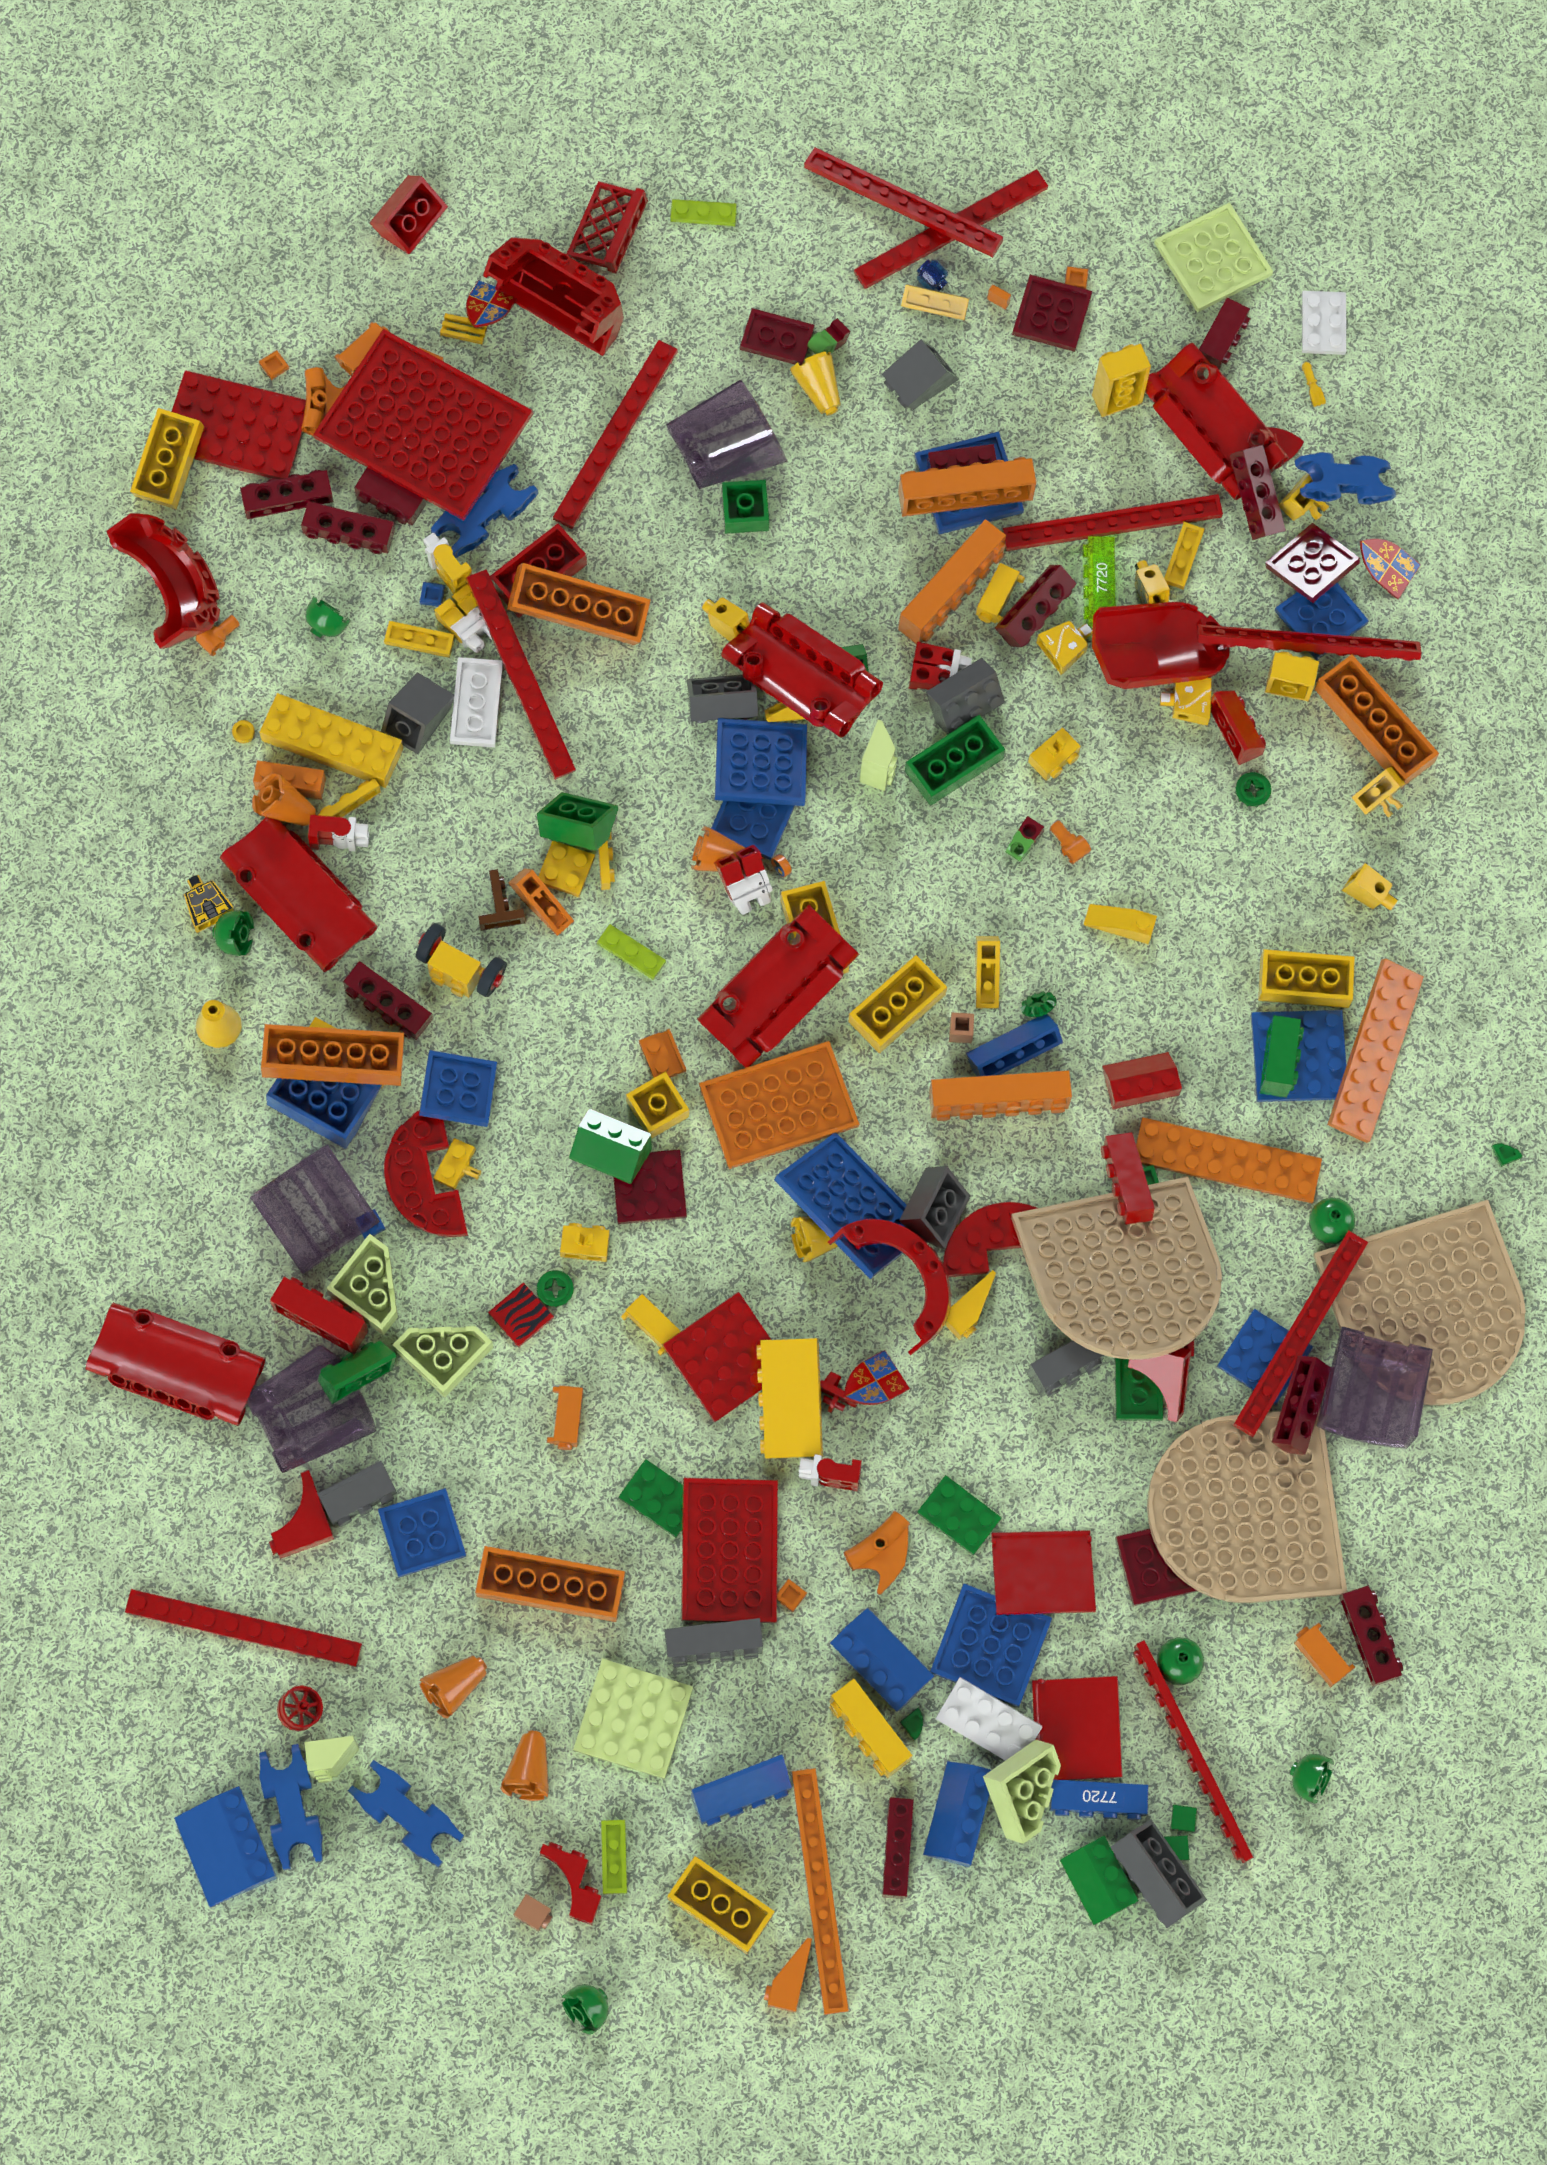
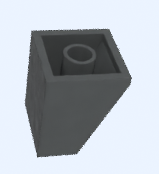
[882,339,959,410]
[381,672,455,755]

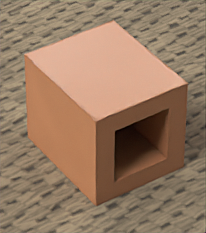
[949,1012,974,1044]
[513,1894,553,1932]

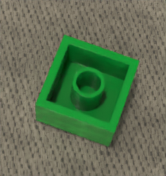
[721,479,769,534]

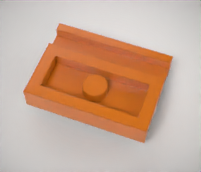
[639,1029,686,1078]

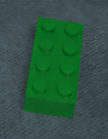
[905,715,1005,806]

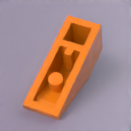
[508,868,574,936]
[764,1938,812,2013]

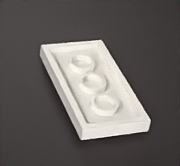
[450,657,503,747]
[936,1677,1042,1761]

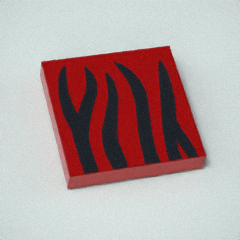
[488,1282,554,1348]

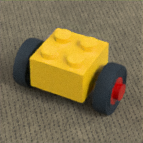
[415,923,507,998]

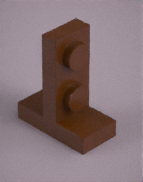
[478,869,525,931]

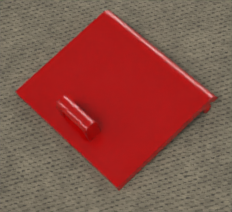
[991,1530,1096,1615]
[1032,1676,1123,1780]

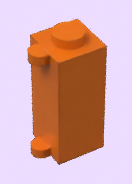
[334,322,389,376]
[547,1385,583,1450]
[1294,1623,1355,1688]

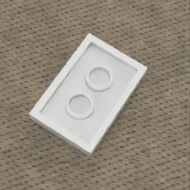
[1302,291,1346,355]

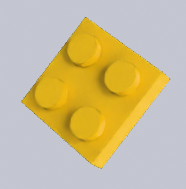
[538,841,595,897]

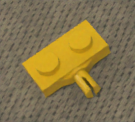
[433,1138,481,1190]

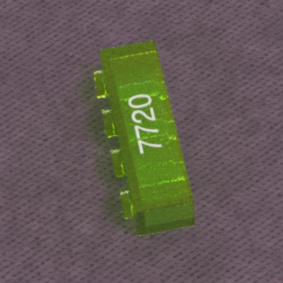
[1082,536,1116,627]

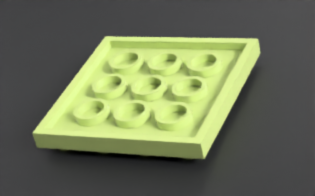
[1154,202,1273,313]
[573,1658,693,1779]

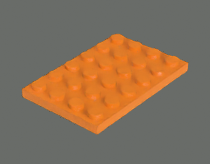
[699,1041,860,1169]

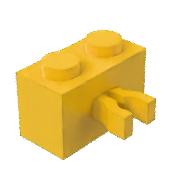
[1279,473,1329,521]
[1028,727,1081,781]
[1352,767,1405,818]
[560,1223,610,1262]

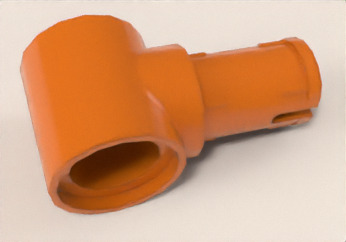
[195,615,240,656]
[1050,820,1091,864]

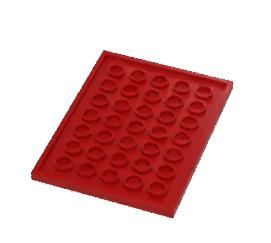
[313,329,534,521]

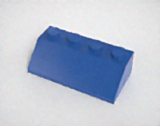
[830,1608,934,1712]
[923,1761,991,1868]

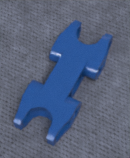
[1295,452,1396,505]
[431,464,538,558]
[259,1744,323,1871]
[348,1760,464,1868]

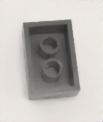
[926,658,1005,735]
[1027,1341,1105,1398]

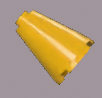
[790,352,841,416]
[196,1000,242,1048]
[791,1216,838,1262]

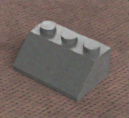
[687,675,758,723]
[899,1166,971,1249]
[317,1461,397,1527]

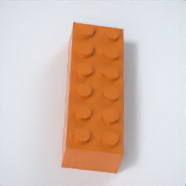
[898,457,1036,517]
[898,519,1006,644]
[507,563,651,645]
[1314,654,1439,788]
[261,1024,404,1086]
[929,1070,1072,1121]
[475,1546,625,1622]

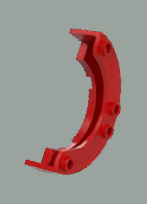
[106,513,220,649]
[828,1219,951,1356]

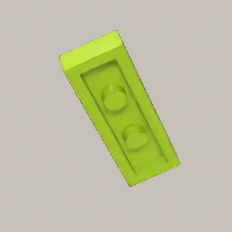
[670,199,737,226]
[597,924,666,980]
[601,1820,627,1895]

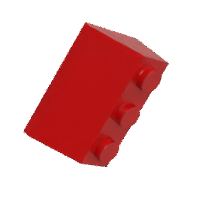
[370,175,448,254]
[1210,690,1266,765]
[1102,1052,1182,1109]

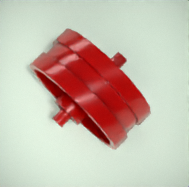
[277,1685,323,1732]

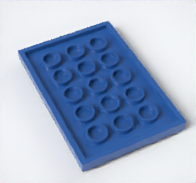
[774,1133,907,1279]

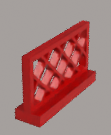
[566,181,648,274]

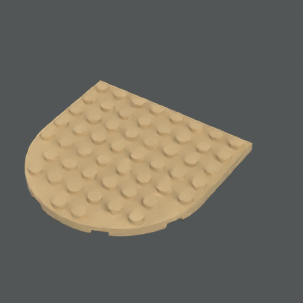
[1011,1177,1222,1360]
[1313,1200,1526,1406]
[1147,1408,1347,1603]

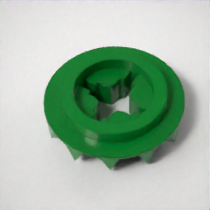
[1235,772,1271,808]
[1021,991,1057,1017]
[537,1270,574,1308]

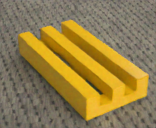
[440,313,488,345]

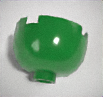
[305,596,351,638]
[212,910,255,956]
[1309,1197,1355,1244]
[1156,1637,1204,1685]
[1290,1754,1334,1804]
[562,1984,609,2035]

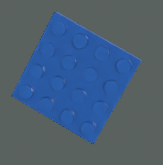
[914,431,1024,535]
[714,718,807,806]
[1251,1010,1346,1102]
[930,1583,1052,1708]

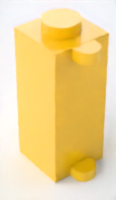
[976,563,1025,624]
[621,1294,680,1356]

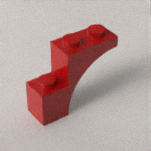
[540,1842,602,1925]

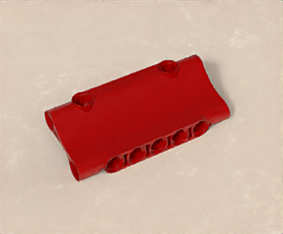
[1145,342,1289,500]
[721,602,883,738]
[220,817,378,972]
[697,904,860,1068]
[85,1302,266,1426]

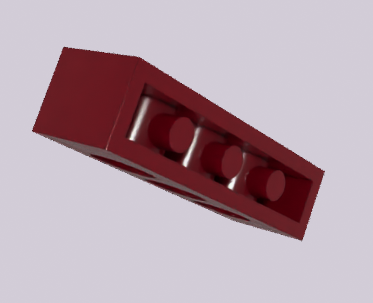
[1230,445,1286,540]
[240,470,334,520]
[301,501,395,555]
[995,565,1077,647]
[343,961,433,1040]
[1272,1356,1332,1455]
[1339,1585,1403,1687]
[882,1797,914,1899]

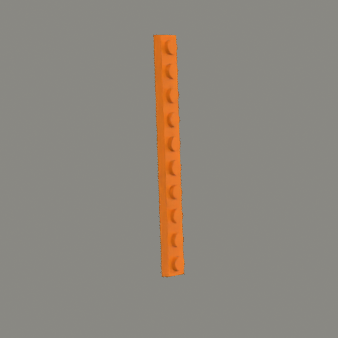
[792,1768,849,2015]

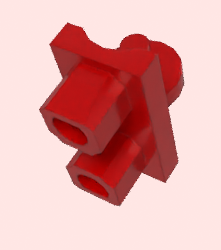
[820,1371,858,1414]

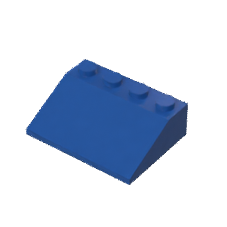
[266,1078,382,1149]
[691,1754,792,1827]
[174,1786,277,1908]

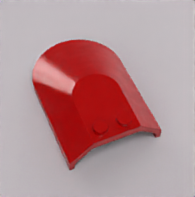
[1092,602,1230,689]

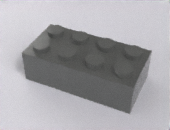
[664,1618,763,1668]
[1111,1819,1207,1928]

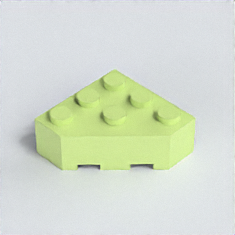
[326,1234,398,1336]
[393,1326,493,1398]
[983,1740,1061,1844]

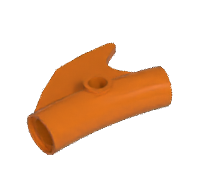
[301,367,345,436]
[843,1511,910,1595]

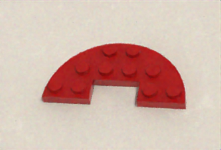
[384,1110,468,1237]
[942,1202,1038,1277]

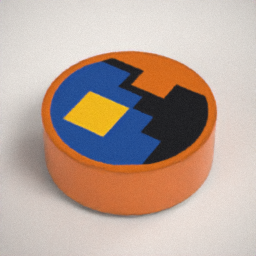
[771,854,792,878]

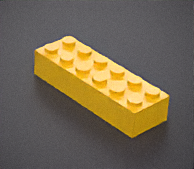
[259,693,403,788]

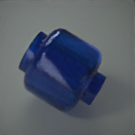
[916,259,949,291]

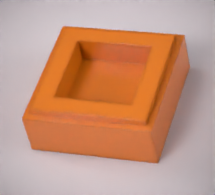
[1065,266,1088,289]
[987,285,1011,310]
[259,350,289,380]
[777,1579,807,1612]

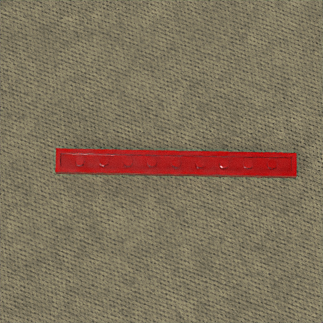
[804,147,1003,258]
[854,169,1048,289]
[553,340,678,529]
[1002,494,1223,552]
[466,569,576,780]
[1197,624,1422,661]
[1233,1230,1369,1437]
[125,1589,362,1667]
[1133,1640,1254,1864]

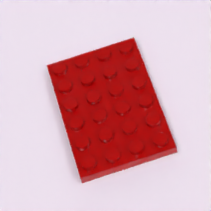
[171,370,306,480]
[681,1478,778,1623]

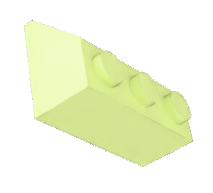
[860,720,898,791]
[305,1736,359,1783]

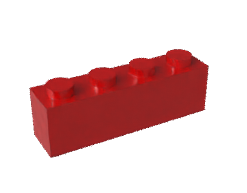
[1101,1132,1155,1225]

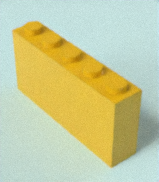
[757,1338,823,1458]

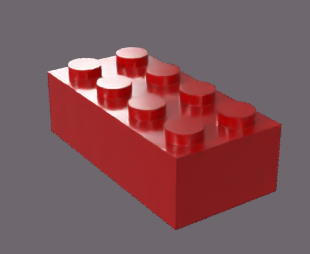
[490,523,587,618]
[270,1276,368,1355]

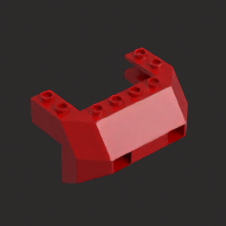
[483,237,624,356]

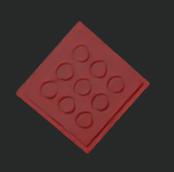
[662,1292,771,1422]

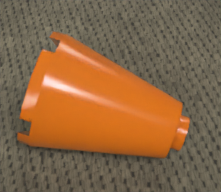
[252,773,316,826]
[691,826,749,872]
[419,1656,487,1719]
[500,1730,549,1801]

